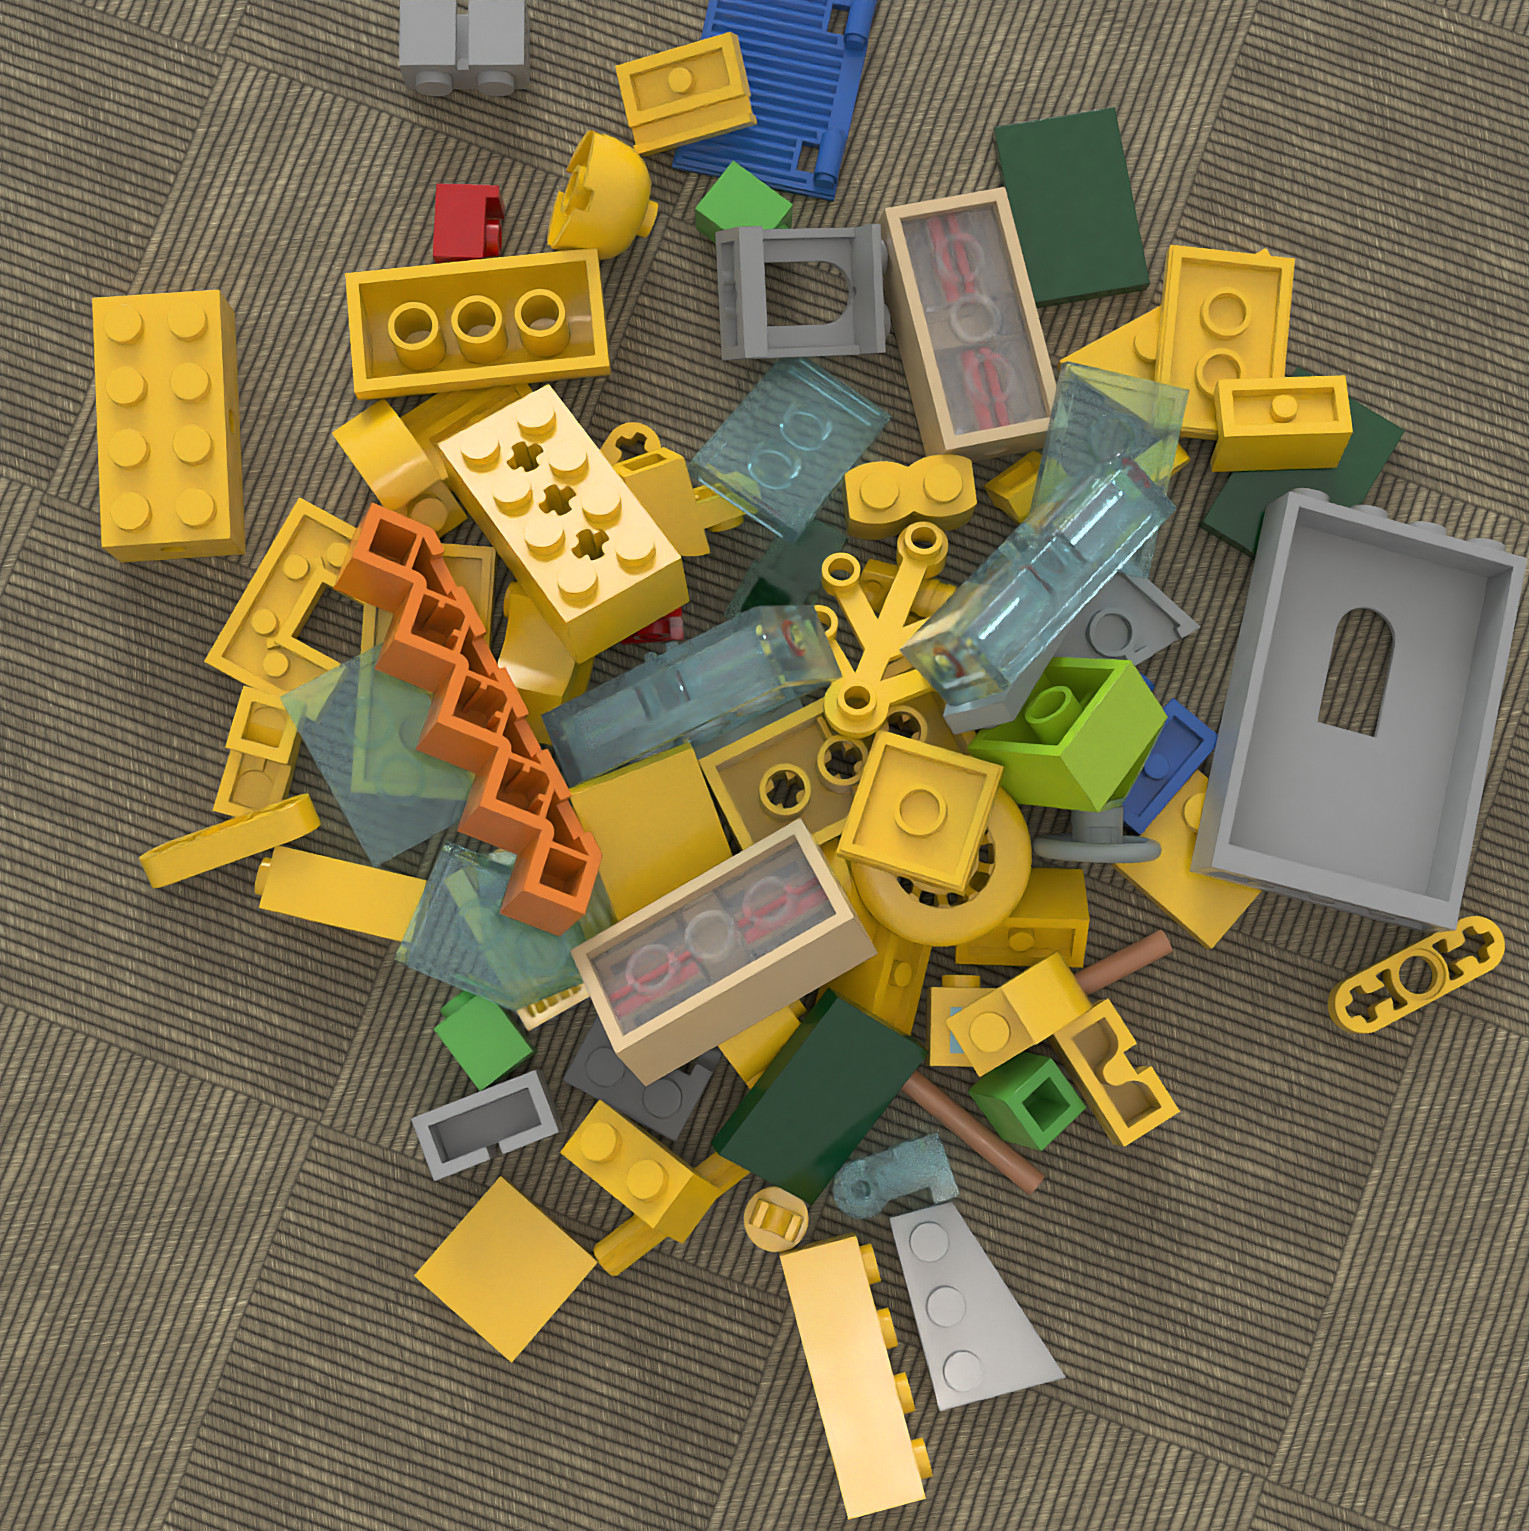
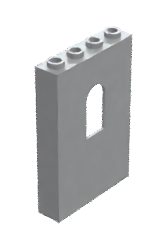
[1189,488,1528,934]

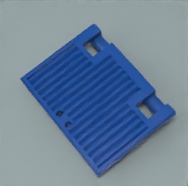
[672,0,878,202]

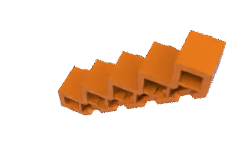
[333,503,603,937]

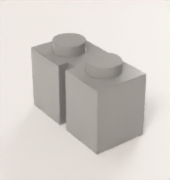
[399,0,530,96]
[411,1070,564,1181]

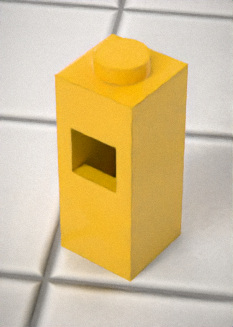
[255,846,435,947]

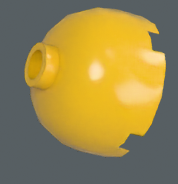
[547,130,658,260]

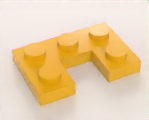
[204,497,364,725]

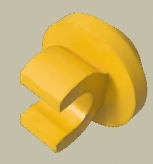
[744,1186,809,1252]

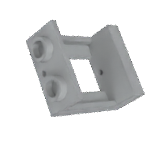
[715,224,891,360]

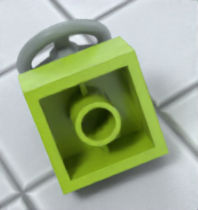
[967,657,1168,863]

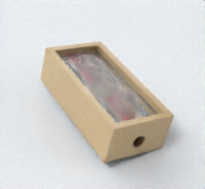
[877,187,1067,463]
[570,818,878,1086]

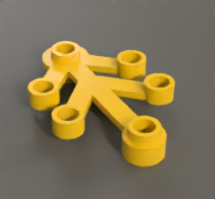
[798,521,979,739]

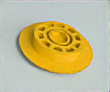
[850,786,1032,947]

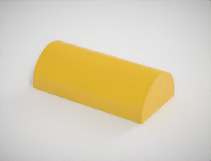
[345,248,611,401]

